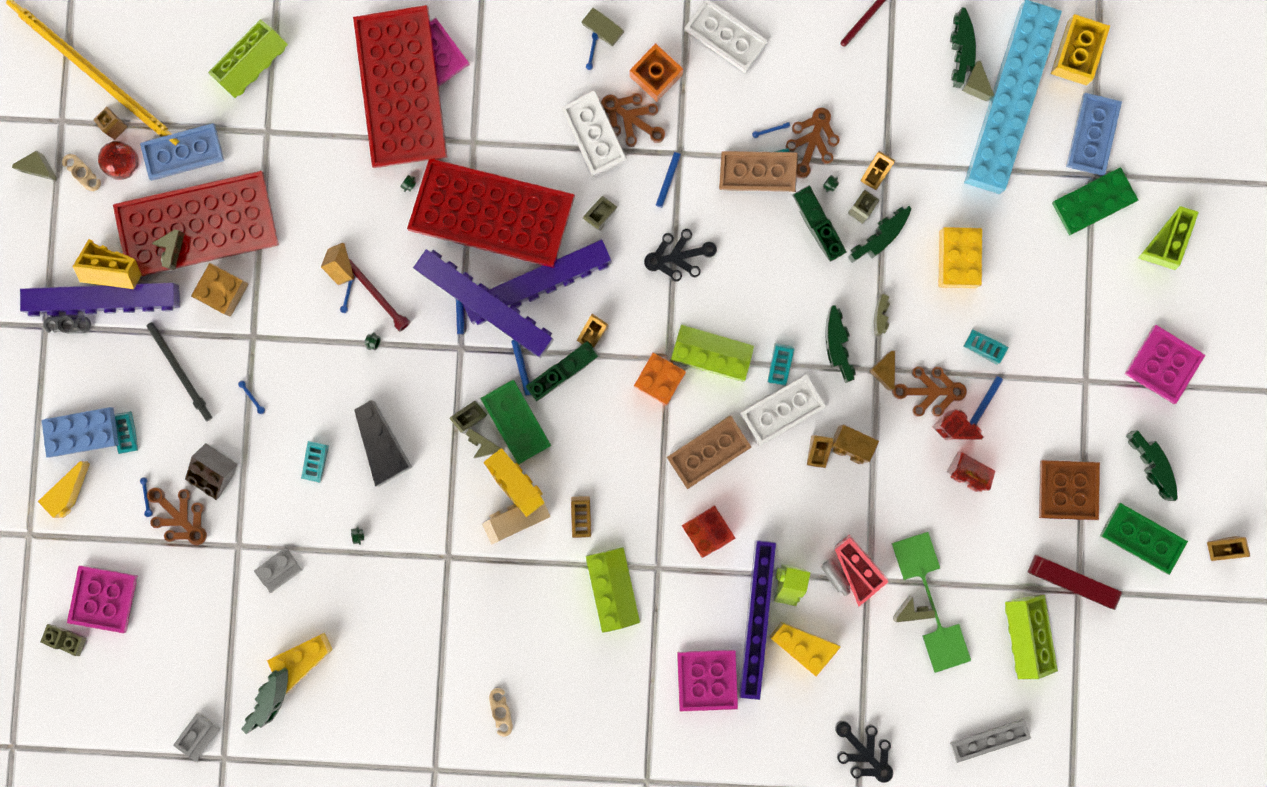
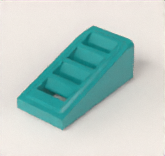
[963,330,1009,365]
[767,343,794,386]
[115,411,138,454]
[301,441,329,483]

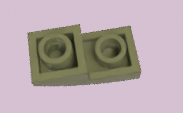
[581,8,624,46]
[874,294,890,336]
[40,624,87,656]

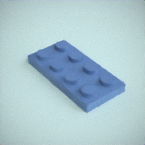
[1066,93,1122,176]
[140,123,225,181]
[41,407,119,458]

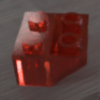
[932,409,984,441]
[947,452,995,493]
[681,505,736,558]

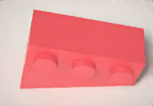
[835,534,889,606]

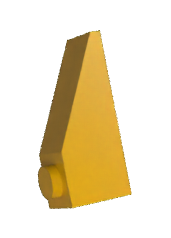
[37,461,90,518]

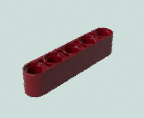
[1027,555,1123,610]

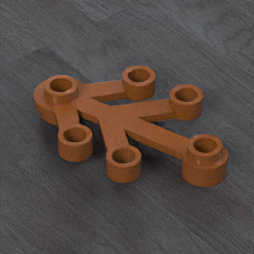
[601,93,665,147]
[785,107,840,179]
[892,367,967,417]
[147,488,207,545]

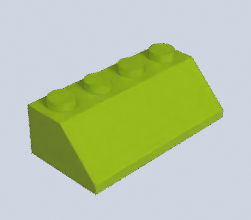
[208,19,288,98]
[670,325,754,382]
[585,547,640,633]
[1005,594,1058,679]

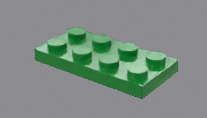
[1052,167,1139,236]
[480,379,552,465]
[1100,503,1188,575]

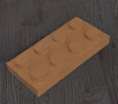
[719,151,798,192]
[666,415,752,489]

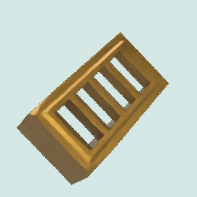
[571,496,591,538]

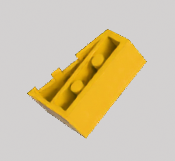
[73,239,141,289]
[483,448,545,517]
[769,622,841,677]
[267,632,333,695]

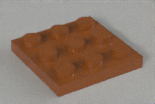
[1039,460,1100,520]

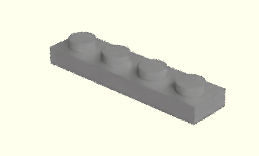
[950,719,1031,763]

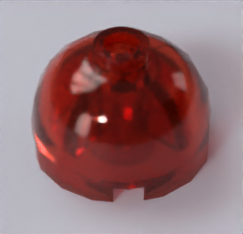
[98,141,139,180]

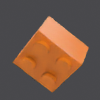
[629,43,683,102]
[634,353,686,406]

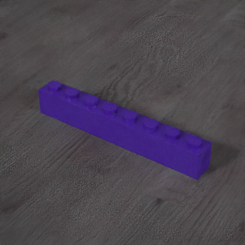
[463,240,612,325]
[413,249,554,359]
[20,283,180,317]
[739,540,776,700]

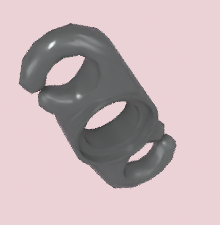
[43,316,91,334]

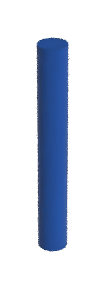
[655,152,681,208]
[456,299,465,335]
[511,340,531,396]
[968,376,1003,429]

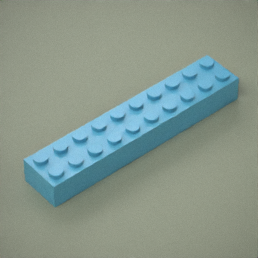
[964,0,1062,194]

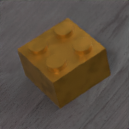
[191,263,249,317]
[832,425,879,464]

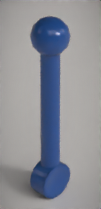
[586,32,599,70]
[752,122,791,138]
[340,276,355,313]
[238,380,265,414]
[140,477,153,517]

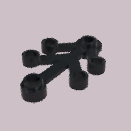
[644,229,717,282]
[835,721,894,783]

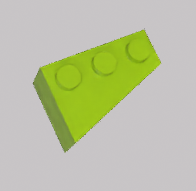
[1138,206,1199,270]
[773,564,811,606]

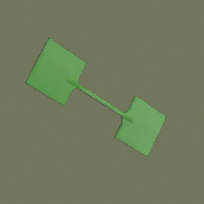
[891,532,971,673]

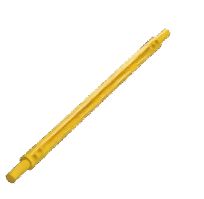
[6,0,180,146]

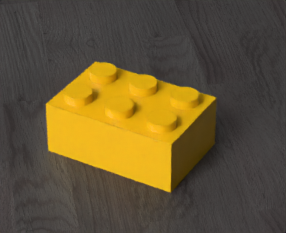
[1050,14,1110,86]
[938,227,982,288]

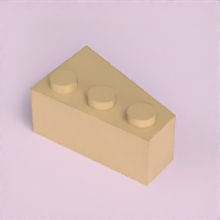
[482,503,551,545]

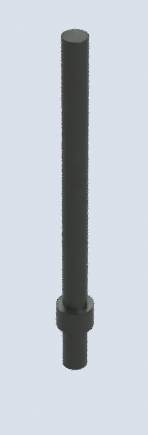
[146,322,213,422]

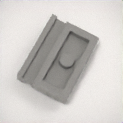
[254,548,303,593]
[173,712,221,762]

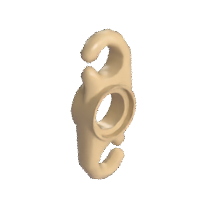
[62,154,101,191]
[489,688,513,737]

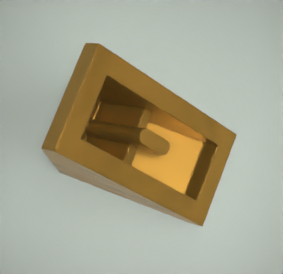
[93,106,128,140]
[860,151,895,190]
[321,243,354,285]
[576,313,609,348]
[869,351,895,390]
[807,435,834,468]
[1207,536,1250,561]

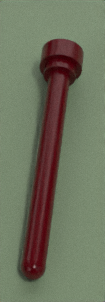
[840,0,886,47]
[349,259,411,332]

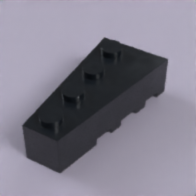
[354,400,412,487]

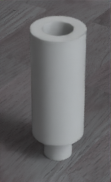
[820,558,851,596]

